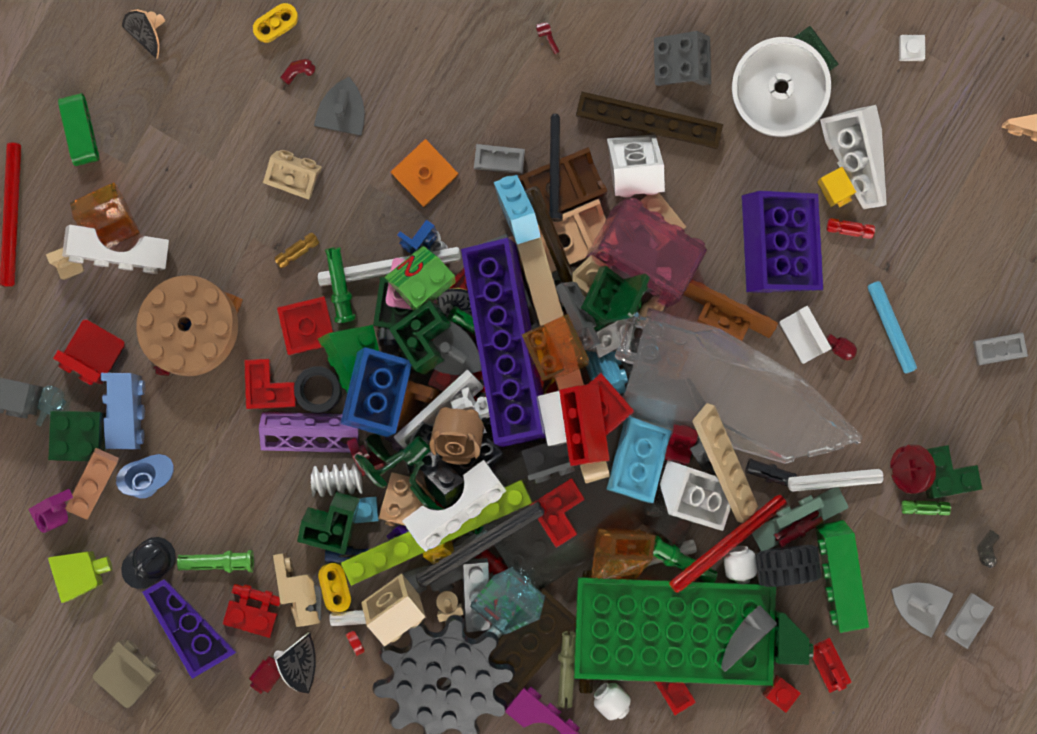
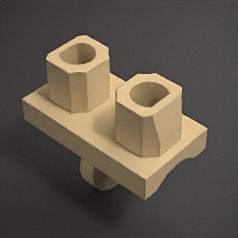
[436,591,464,624]

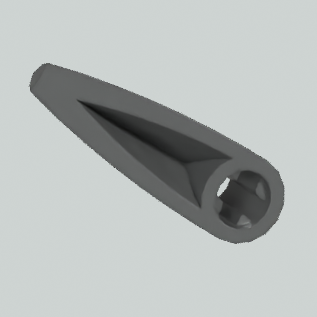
[721,605,777,672]

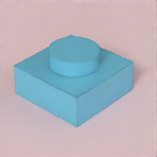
[355,497,379,523]

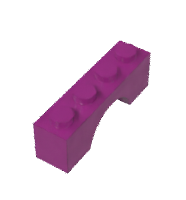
[505,686,581,734]

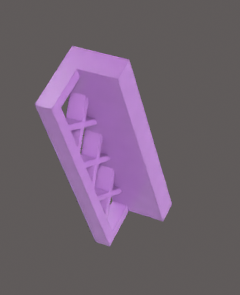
[259,412,359,453]

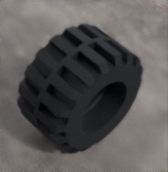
[755,545,822,587]

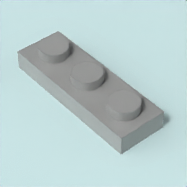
[462,558,490,632]

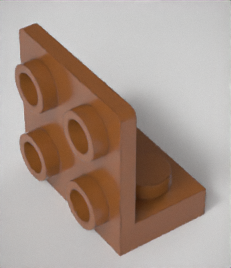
[397,381,442,431]

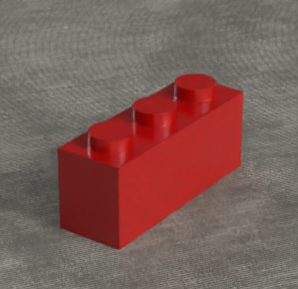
[559,384,610,466]

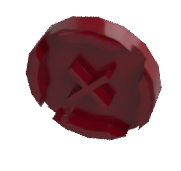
[890,444,936,494]

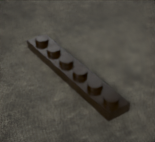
[576,91,723,149]

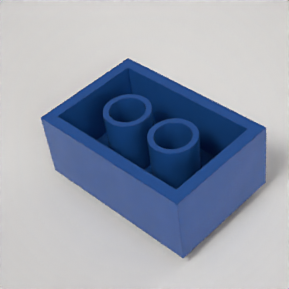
[340,347,411,437]

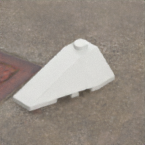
[820,105,887,209]

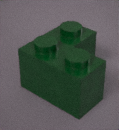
[389,300,452,374]
[926,445,983,499]
[297,492,360,555]

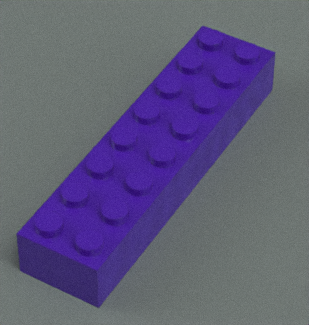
[461,238,546,447]

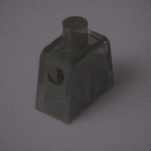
[643,493,693,548]

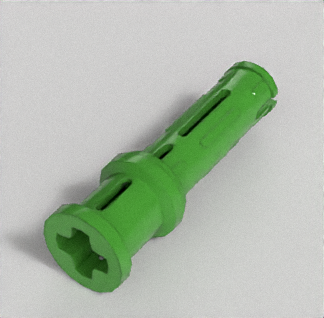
[177,550,254,573]

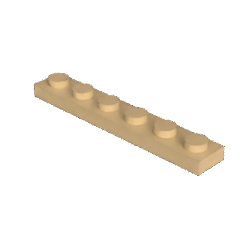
[692,403,758,523]

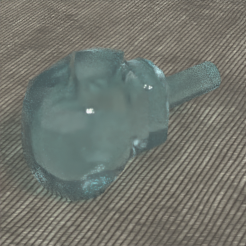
[36,385,66,426]

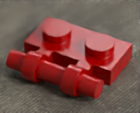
[223,584,281,638]

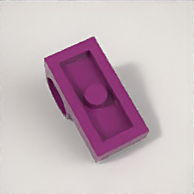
[28,489,73,533]

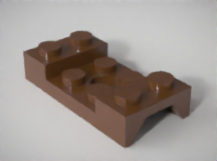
[518,147,608,223]

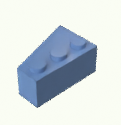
[101,373,145,449]

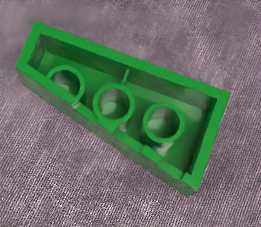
[318,325,379,393]
[815,520,869,633]

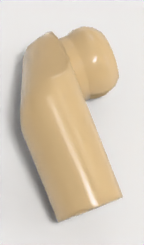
[634,296,666,327]

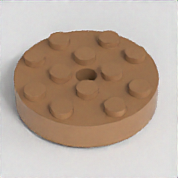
[136,275,238,376]

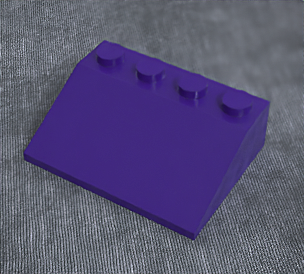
[742,191,823,293]

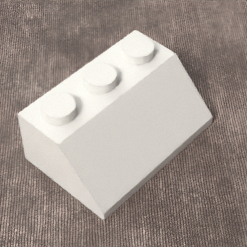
[660,461,731,531]

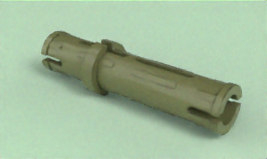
[557,631,576,708]

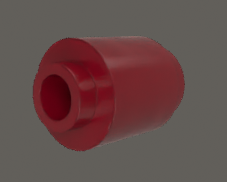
[249,656,281,694]

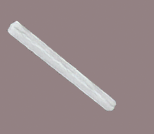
[318,247,461,287]

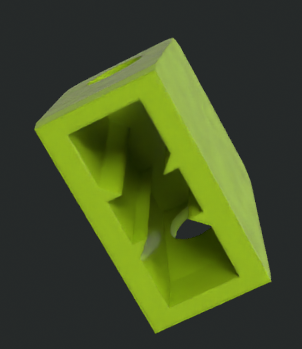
[48,551,112,603]

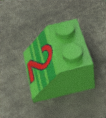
[385,246,455,311]

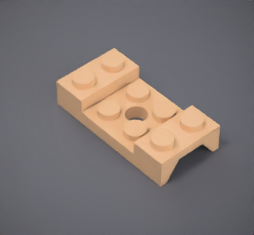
[509,199,618,281]

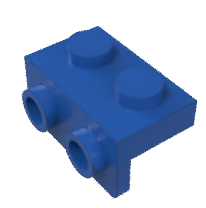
[397,220,438,255]

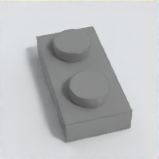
[945,593,994,649]

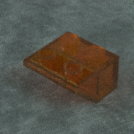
[70,182,140,248]
[522,314,589,381]
[591,528,656,579]

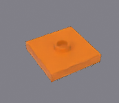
[390,139,459,208]

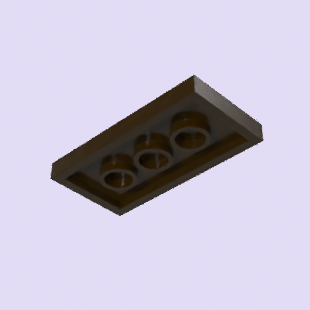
[490,588,576,697]

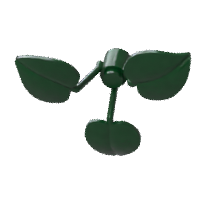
[354,434,445,511]

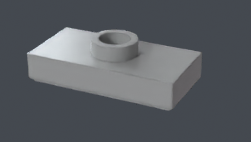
[474,144,525,175]
[973,332,1028,366]

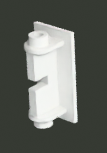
[588,319,635,358]

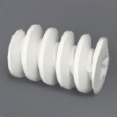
[311,463,363,498]

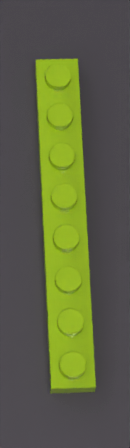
[341,479,532,586]

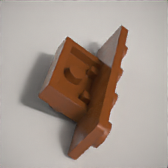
[682,279,778,346]

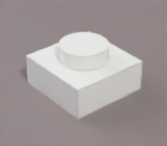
[899,35,925,61]

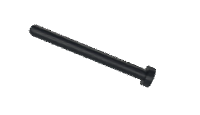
[549,113,563,222]

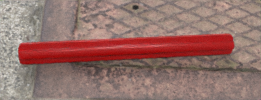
[0,142,21,287]
[669,495,787,593]

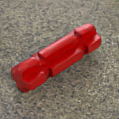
[826,218,875,239]

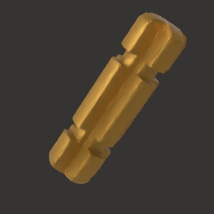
[274,232,319,268]

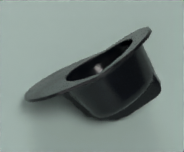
[121,537,176,589]

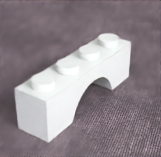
[62,225,169,274]
[402,460,506,551]

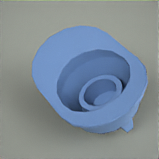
[116,454,174,499]

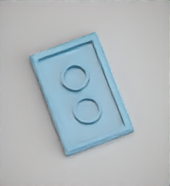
[607,416,671,503]

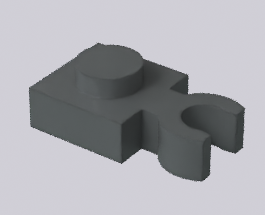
[378,328,399,346]

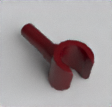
[536,22,560,54]

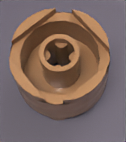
[430,407,484,464]

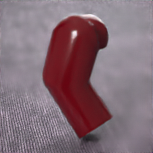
[280,59,316,85]

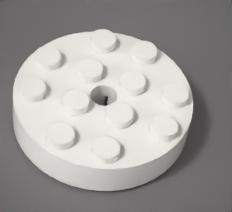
[732,37,831,137]

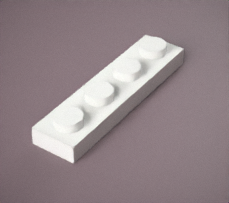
[394,370,484,448]

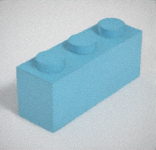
[494,175,541,245]

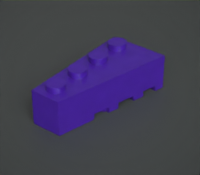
[142,579,237,679]

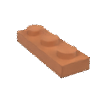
[65,448,119,520]

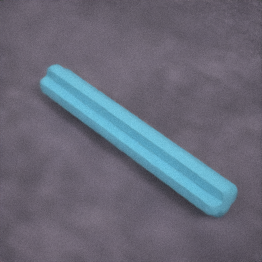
[868,281,917,373]

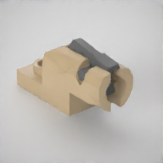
[273,553,322,627]

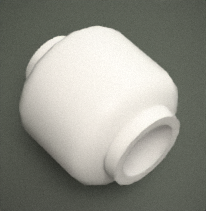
[724,546,757,584]
[594,683,631,720]

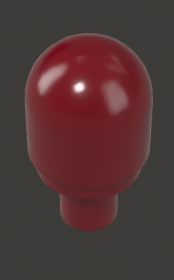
[826,333,857,361]

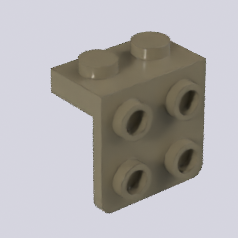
[93,639,162,708]

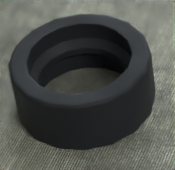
[294,366,342,413]

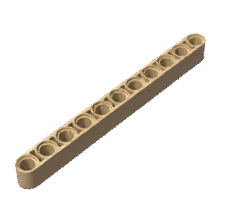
[515,237,610,484]

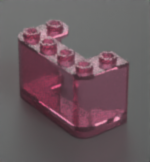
[586,198,707,308]

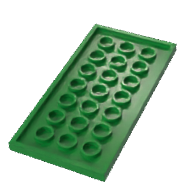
[574,577,776,686]

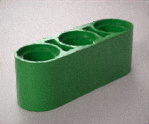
[58,93,100,166]

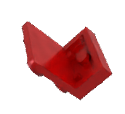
[53,320,125,386]

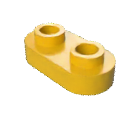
[253,3,298,43]
[318,563,351,613]

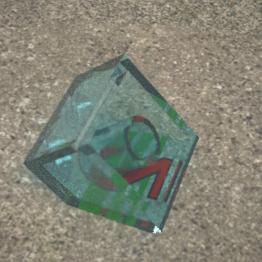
[470,567,545,635]

